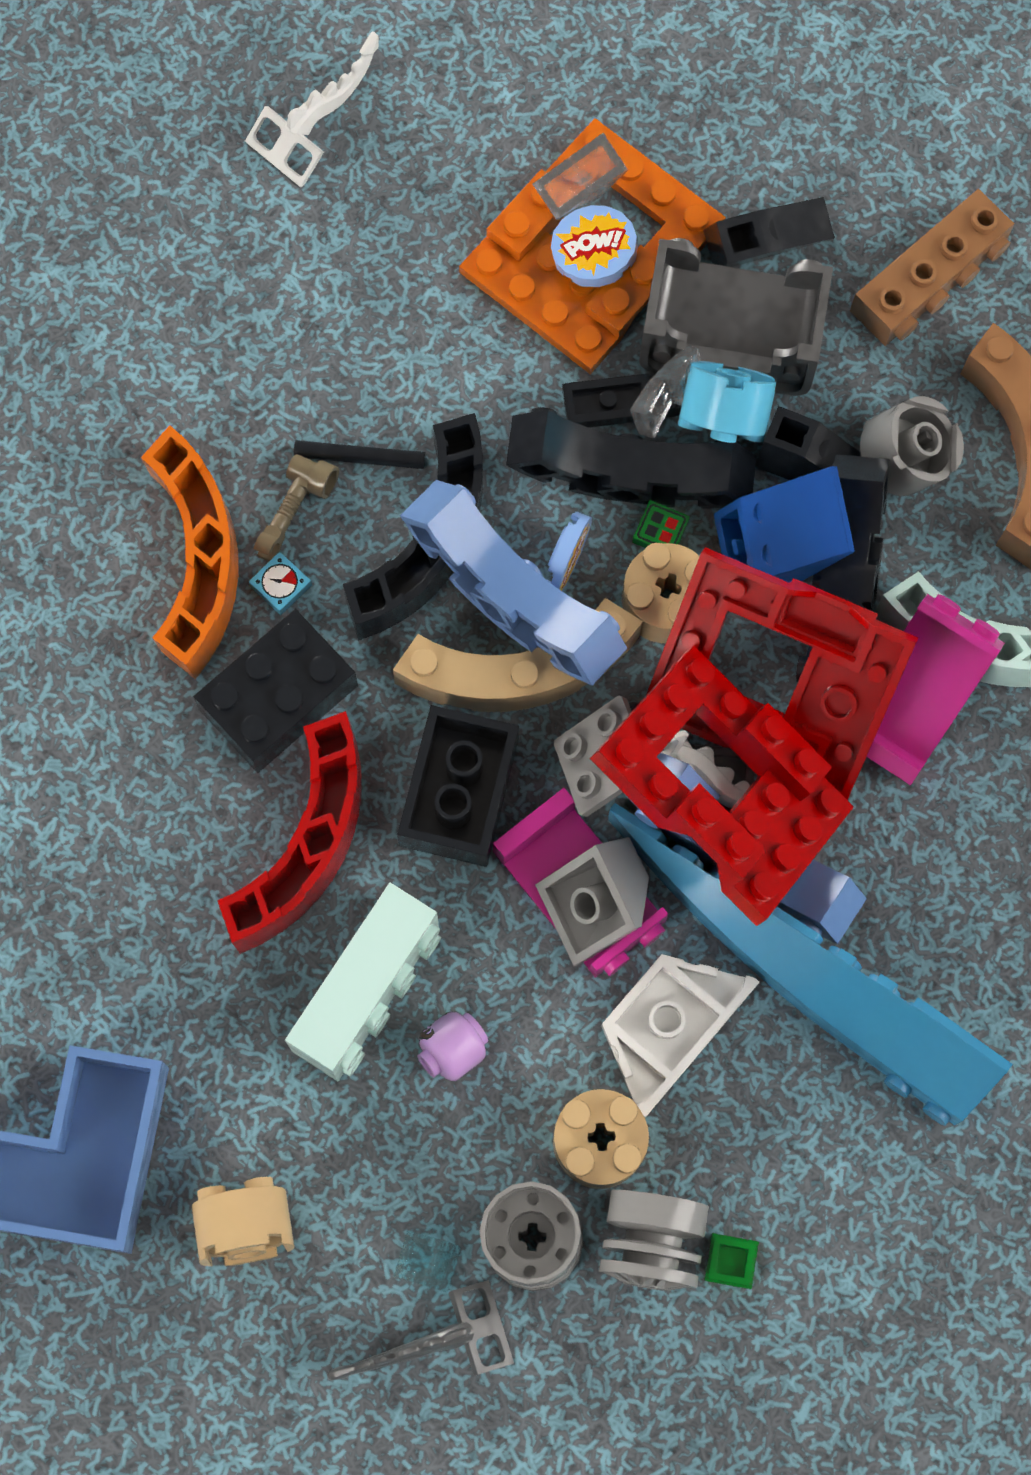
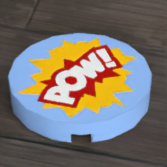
[551,205,638,287]
[547,511,592,591]

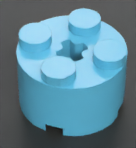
[678,361,776,443]

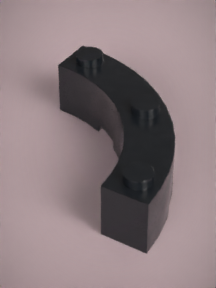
[506,407,757,509]
[343,413,483,641]
[796,455,890,682]

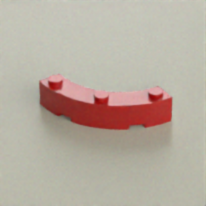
[217,711,362,954]

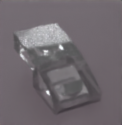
[630,345,702,438]

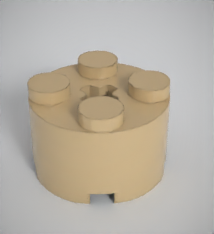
[621,543,699,644]
[553,1089,649,1189]
[192,1177,294,1266]

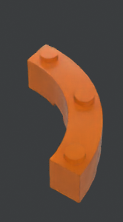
[141,425,239,679]

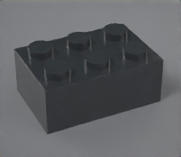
[193,608,358,773]
[397,705,519,867]

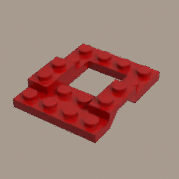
[646,547,918,800]
[589,645,854,926]

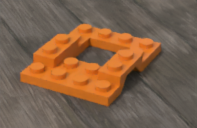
[459,118,726,375]

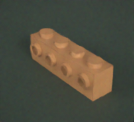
[850,188,1015,346]

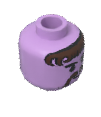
[417,1011,488,1081]

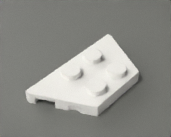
[601,954,759,1118]

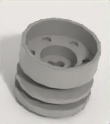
[479,1181,584,1291]
[599,1190,709,1291]

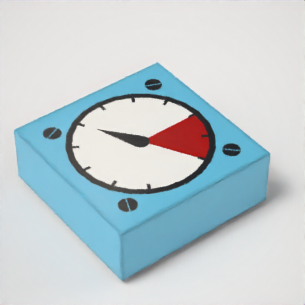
[249,552,312,615]

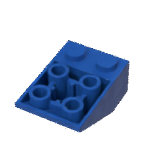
[714,466,855,583]

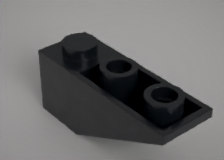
[703,197,835,267]
[756,406,861,480]

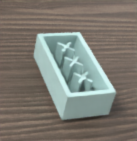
[285,882,441,1081]

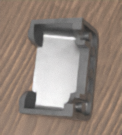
[639,238,833,396]

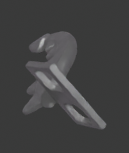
[327,1280,514,1380]

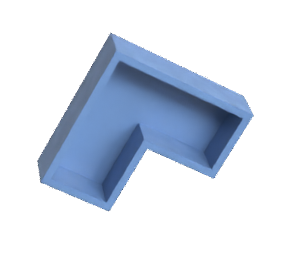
[0,1045,169,1254]

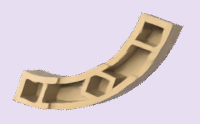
[393,598,643,712]

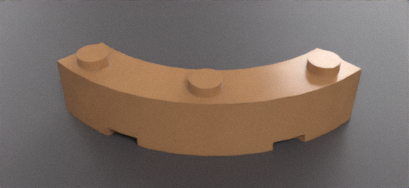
[960,323,1031,569]

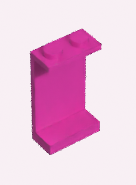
[867,594,1005,785]
[493,788,668,978]

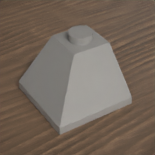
[535,837,649,966]

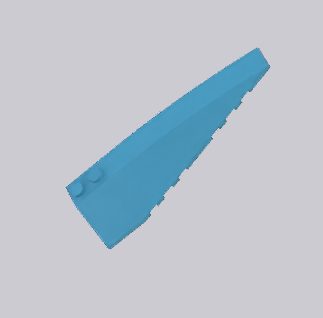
[608,802,1013,1126]

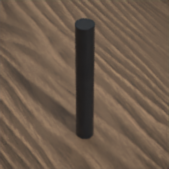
[294,440,426,469]

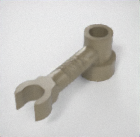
[253,454,339,561]

